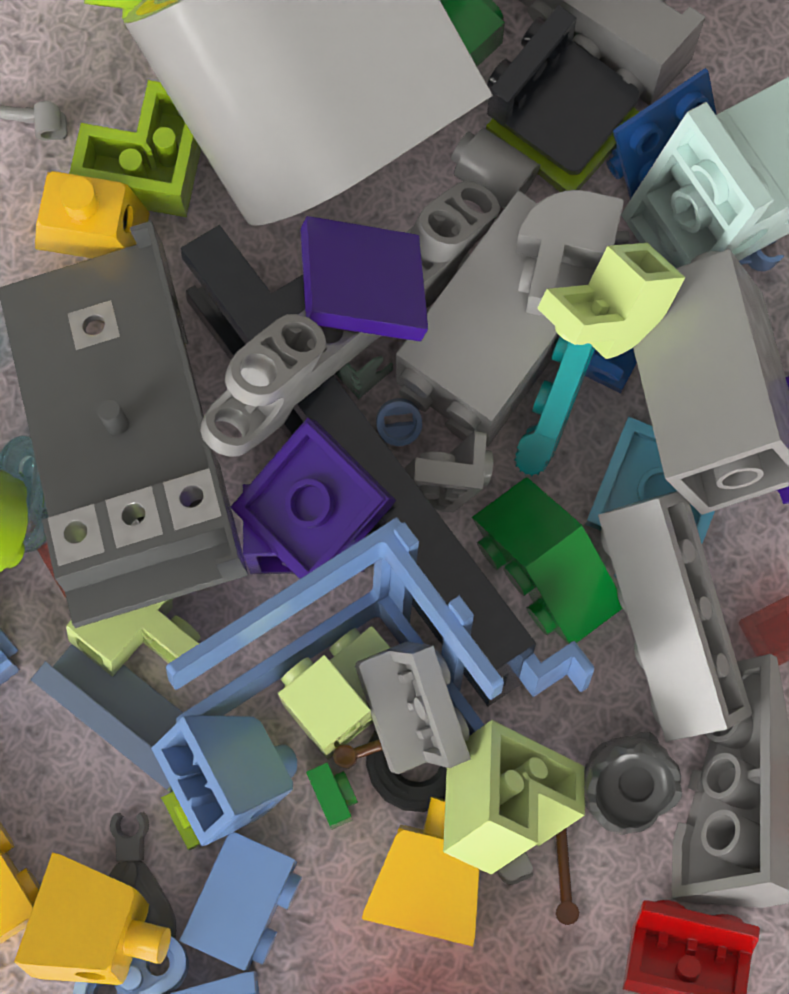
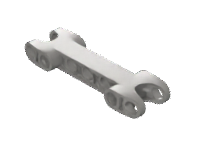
[200,181,500,457]

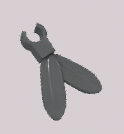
[109,812,177,938]

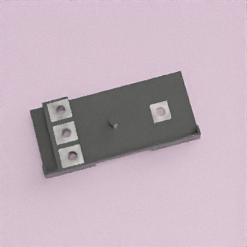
[0,221,248,628]

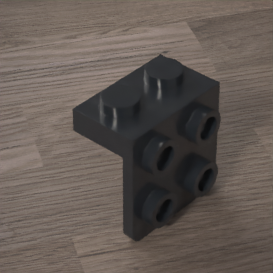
[487,5,639,175]

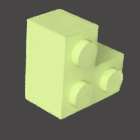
[278,626,390,760]
[443,720,585,875]

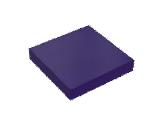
[300,216,428,342]
[230,418,396,579]

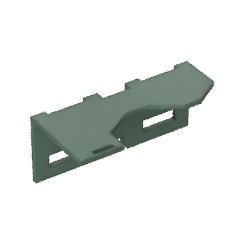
[335,356,393,400]

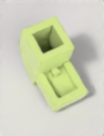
[537,242,686,359]
[66,599,201,677]

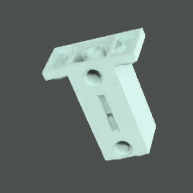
[621,77,789,268]

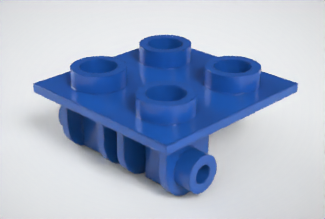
[606,68,717,200]

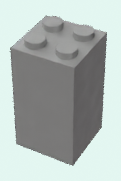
[396,190,595,447]
[633,249,789,515]

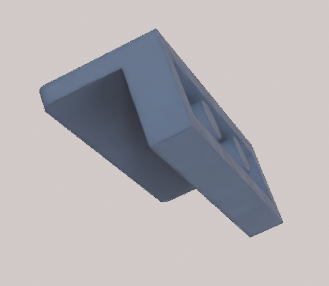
[30,644,183,792]

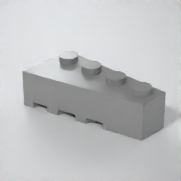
[519,0,706,106]

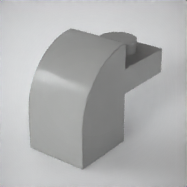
[515,190,624,317]

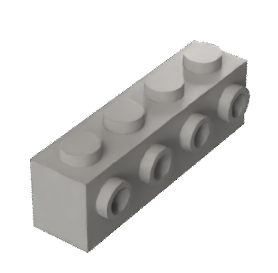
[598,491,753,742]

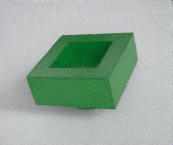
[306,762,358,830]

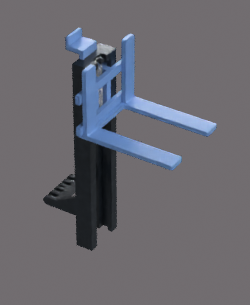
[166,225,595,736]

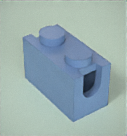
[179,832,302,971]

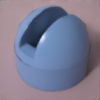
[376,398,422,446]

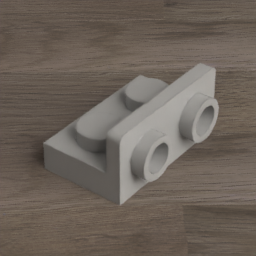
[404,431,493,513]

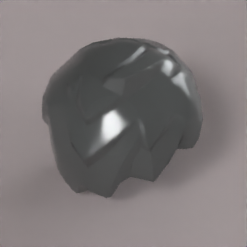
[585,732,682,835]

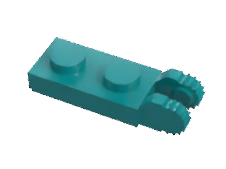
[514,336,595,477]

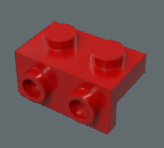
[622,900,760,994]

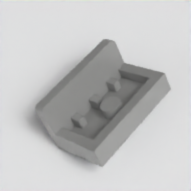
[355,642,471,774]

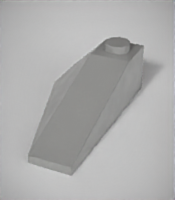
[672,654,789,908]

